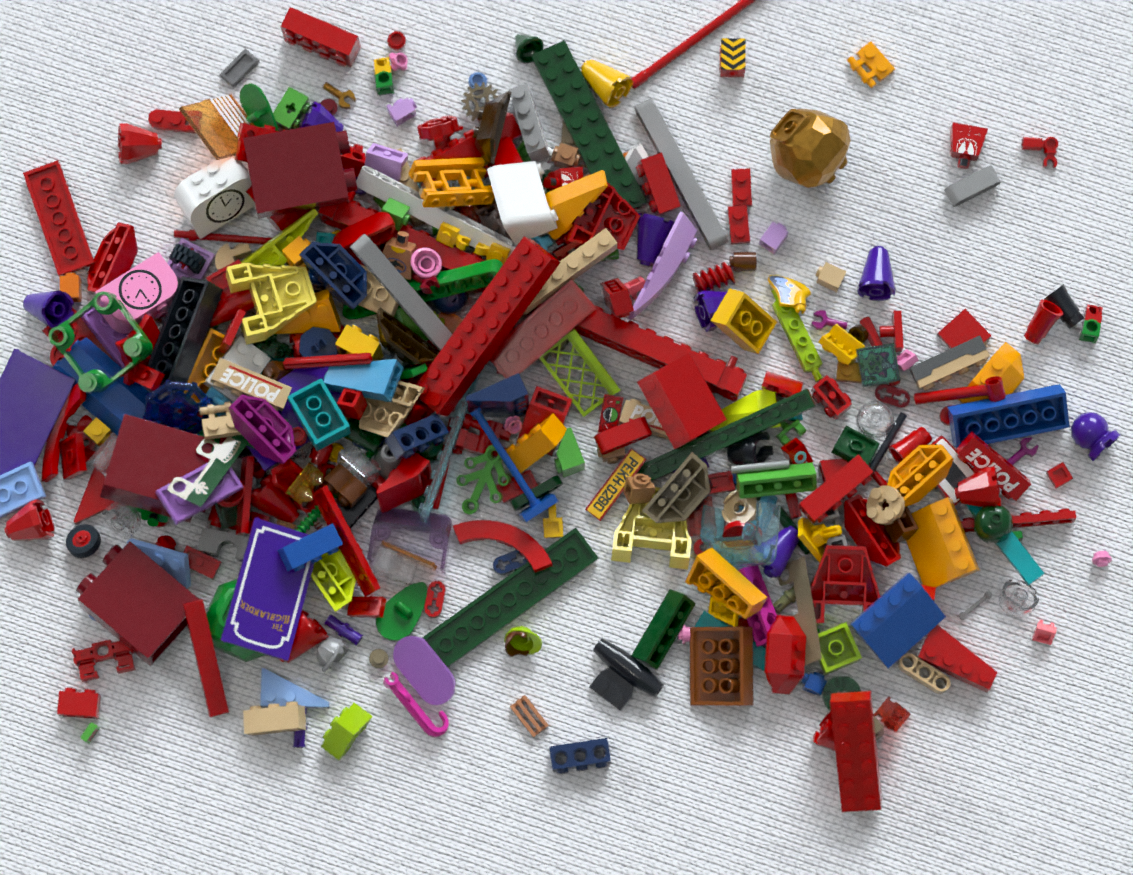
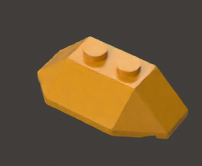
[957,342,1025,404]
[887,444,954,507]

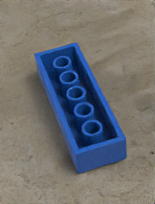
[948,384,1070,448]

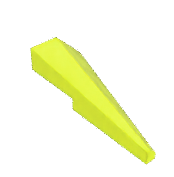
[241,208,318,267]

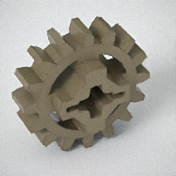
[461,82,499,123]

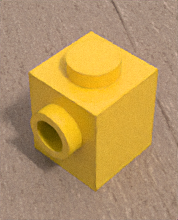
[83,417,112,447]

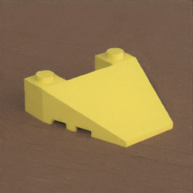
[226,263,317,345]
[611,487,691,570]

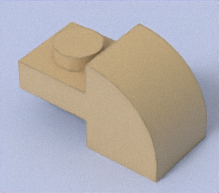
[215,243,252,271]

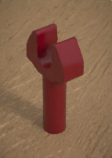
[412,273,440,294]

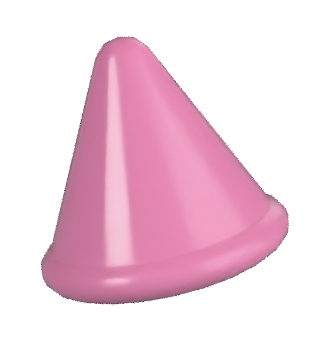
[410,248,442,279]

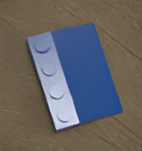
[849,572,946,669]

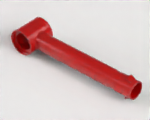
[914,376,1006,405]

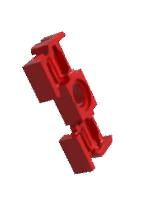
[72,639,136,682]

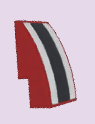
[930,435,976,505]

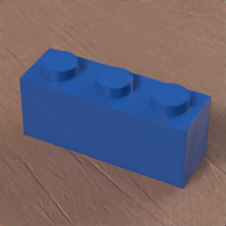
[277,523,343,572]

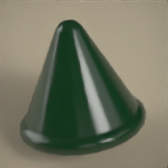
[515,34,544,64]

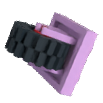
[167,238,216,280]

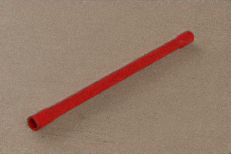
[631,0,756,90]

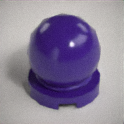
[1071,412,1120,461]

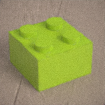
[818,622,862,676]

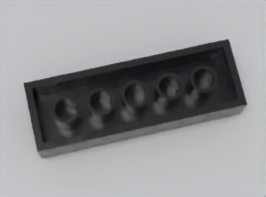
[147,276,223,396]

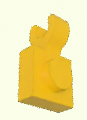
[436,221,471,251]
[474,242,510,264]
[543,504,563,538]

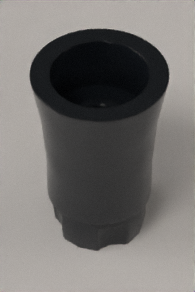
[1044,284,1084,329]

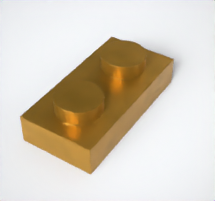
[836,361,876,384]

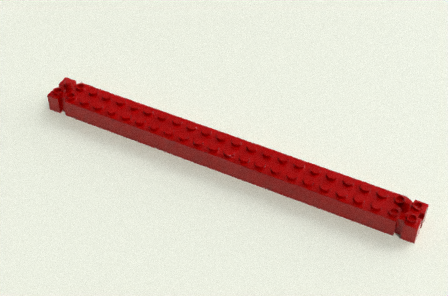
[318,191,747,402]

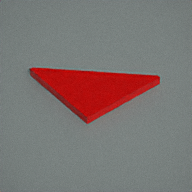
[74,432,121,524]

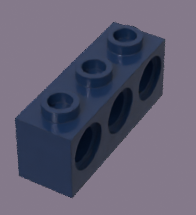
[385,413,449,460]
[549,738,611,774]

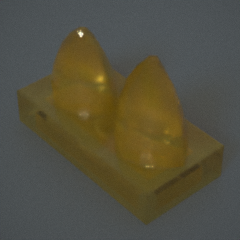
[285,462,324,505]

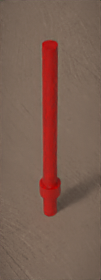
[174,229,272,245]

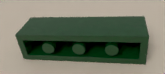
[631,589,696,670]

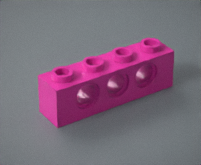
[738,565,777,647]

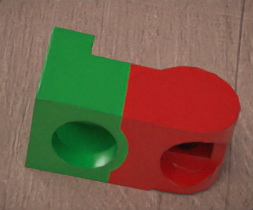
[1079,304,1103,343]

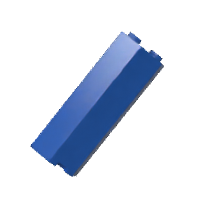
[52,337,172,436]

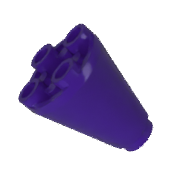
[749,526,799,578]

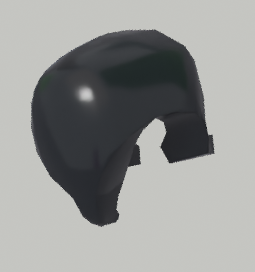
[727,431,774,466]

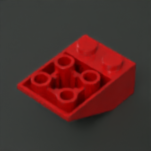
[516,386,572,456]
[376,453,434,513]

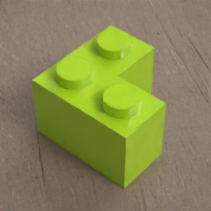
[320,703,373,760]

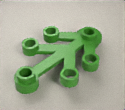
[456,445,511,514]

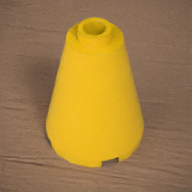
[581,59,633,108]

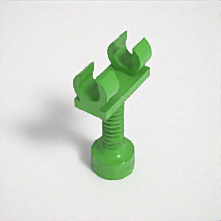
[776,419,806,446]

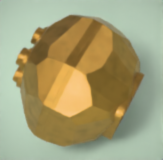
[770,109,851,188]

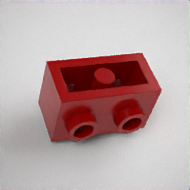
[811,375,852,420]

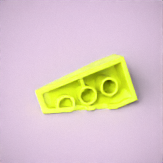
[710,389,781,431]

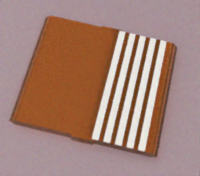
[179,94,254,161]

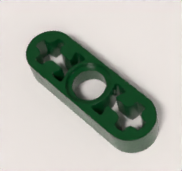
[510,475,563,511]

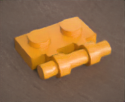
[847,41,895,88]

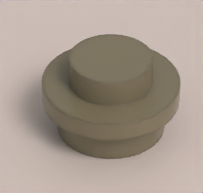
[369,649,389,669]

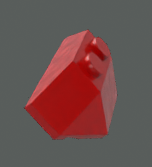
[87,222,138,293]
[844,494,901,567]
[765,615,806,694]

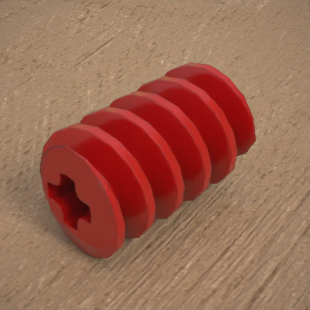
[693,262,735,292]

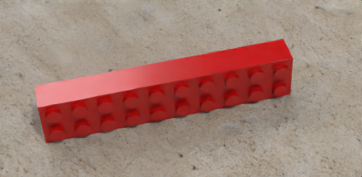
[416,236,561,417]

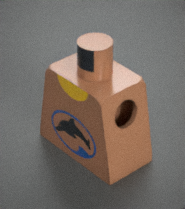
[383,231,417,280]

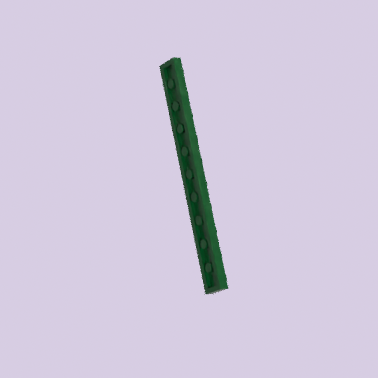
[637,389,816,482]

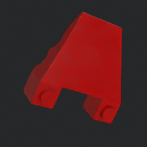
[810,545,880,623]

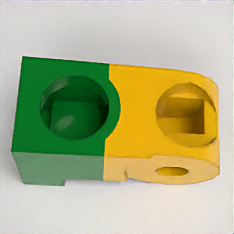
[374,57,394,95]

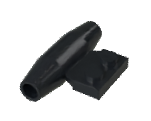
[590,638,664,711]

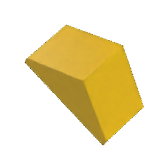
[708,596,739,627]

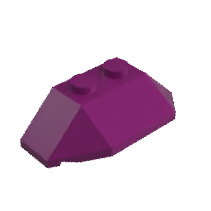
[228,395,296,464]

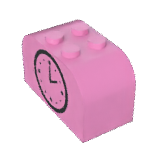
[95,252,178,334]

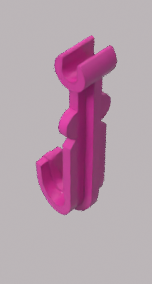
[383,672,449,737]

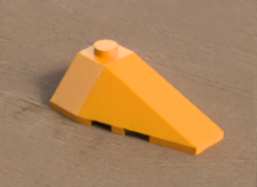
[545,170,608,240]

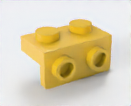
[818,324,865,365]

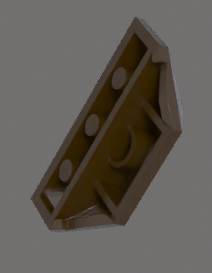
[473,91,512,167]
[377,307,440,365]

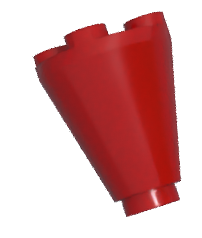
[251,474,300,525]

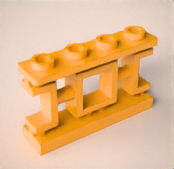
[408,157,495,208]

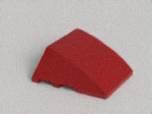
[567,182,640,250]

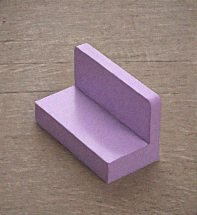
[365,143,408,181]

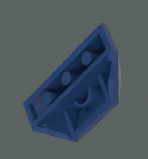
[299,241,367,309]

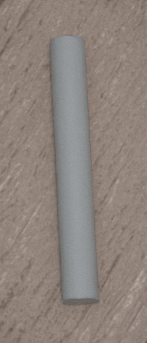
[731,460,789,474]

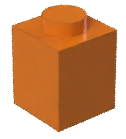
[60,273,82,302]

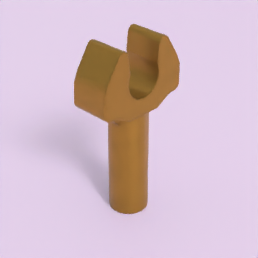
[323,82,356,109]

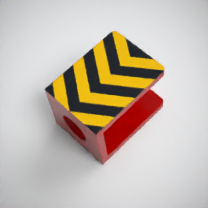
[720,38,746,78]

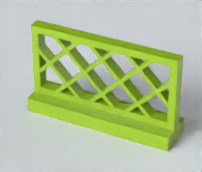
[539,328,620,417]

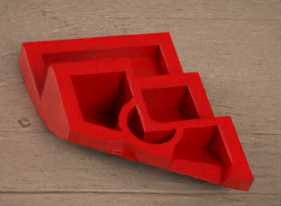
[762,371,803,398]

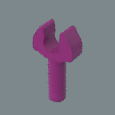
[811,310,848,331]
[1007,437,1039,465]

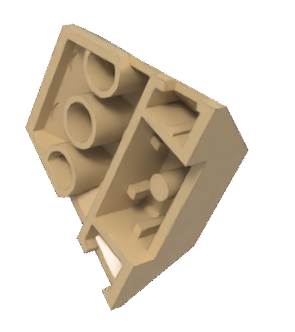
[359,381,425,438]

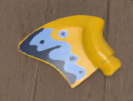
[768,275,811,314]

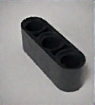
[340,481,378,529]

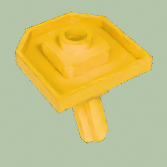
[798,518,842,563]

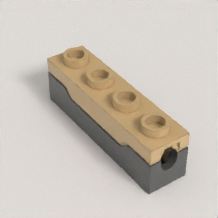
[909,336,990,391]

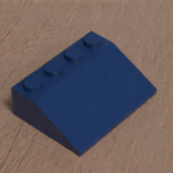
[465,373,529,418]

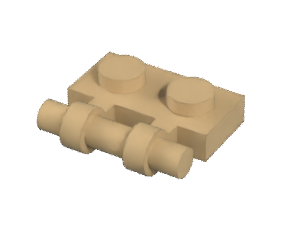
[199,402,241,440]

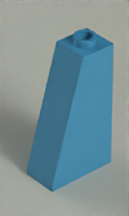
[324,359,404,402]

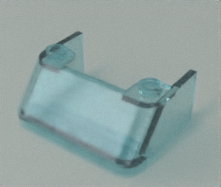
[700,500,781,567]

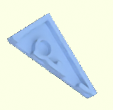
[127,538,191,588]
[260,668,329,708]

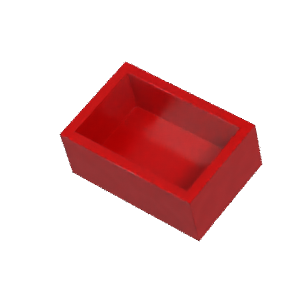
[635,152,681,216]

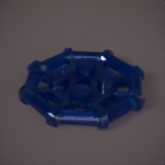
[142,380,214,434]

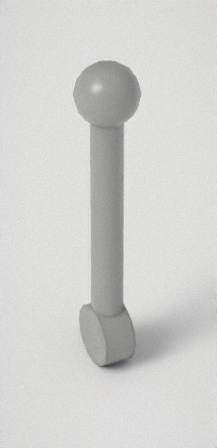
[959,591,992,620]

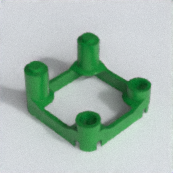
[48,291,153,392]

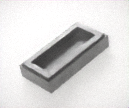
[219,48,259,89]

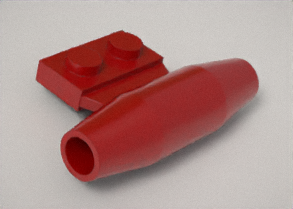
[206,259,255,327]

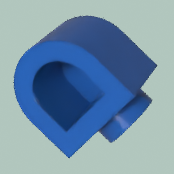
[801,672,827,696]

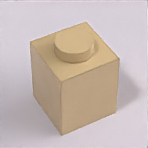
[815,262,846,293]

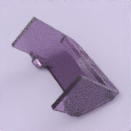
[367,508,452,574]

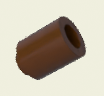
[729,252,757,271]

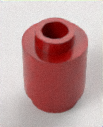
[309,443,334,466]

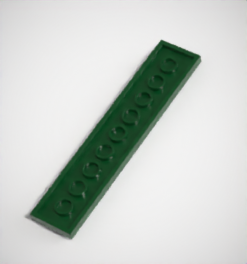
[531,40,647,210]
[422,528,599,668]

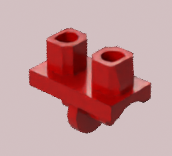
[551,234,583,261]

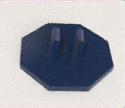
[299,327,337,357]

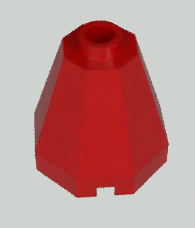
[118,123,162,164]
[955,466,1001,507]
[4,499,55,541]

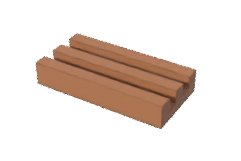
[510,695,549,738]

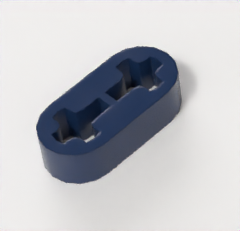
[493,550,528,575]

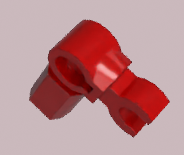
[1021,137,1058,168]

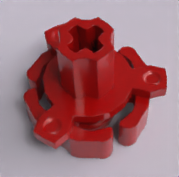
[417,116,463,149]

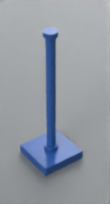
[470,407,558,522]

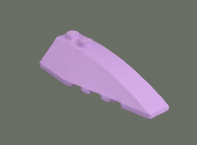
[628,212,697,320]

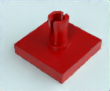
[60,433,97,480]

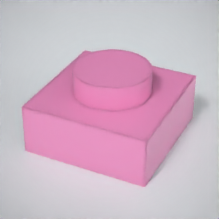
[893,349,918,371]

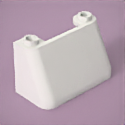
[487,161,558,245]

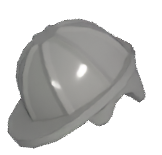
[316,638,349,672]

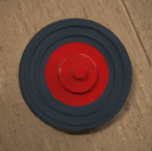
[66,524,101,558]

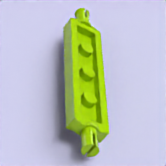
[771,289,823,382]

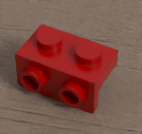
[271,458,313,501]

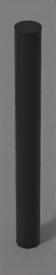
[869,412,907,477]

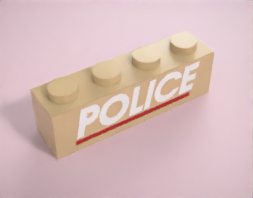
[210,358,292,412]
[619,399,695,445]

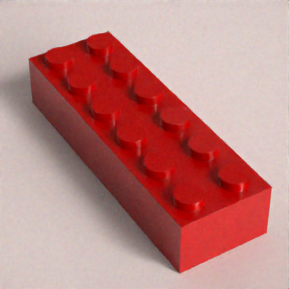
[830,691,882,812]

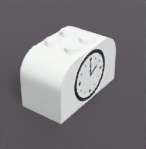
[174,155,255,239]

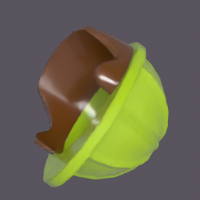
[504,626,542,657]

